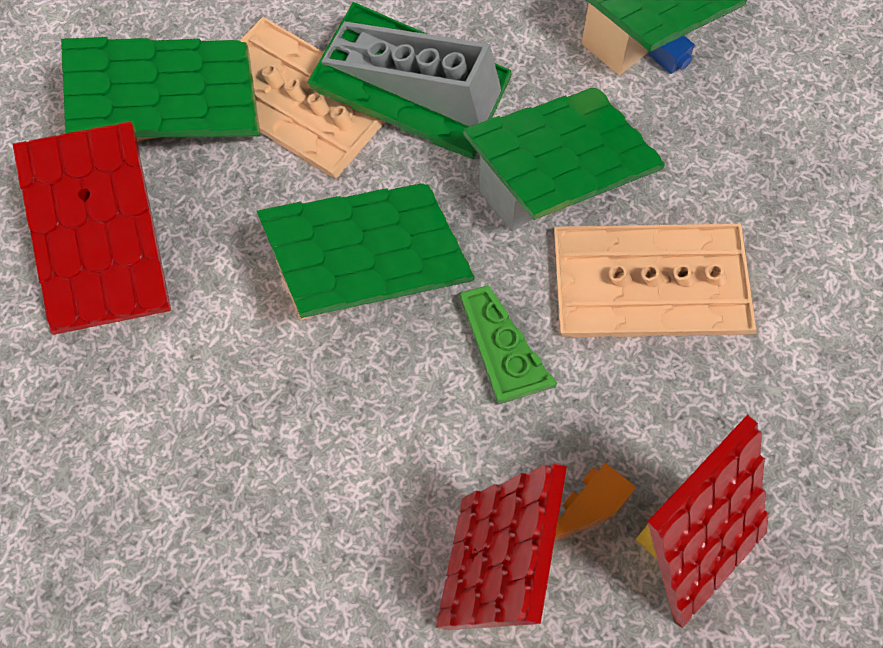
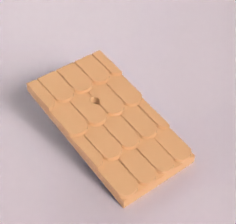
[240,17,385,179]
[554,224,757,337]

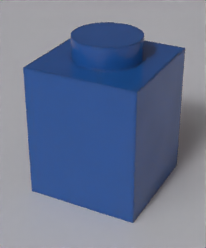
[648,36,695,74]

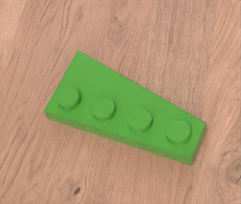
[460,285,557,405]

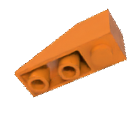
[555,463,636,542]

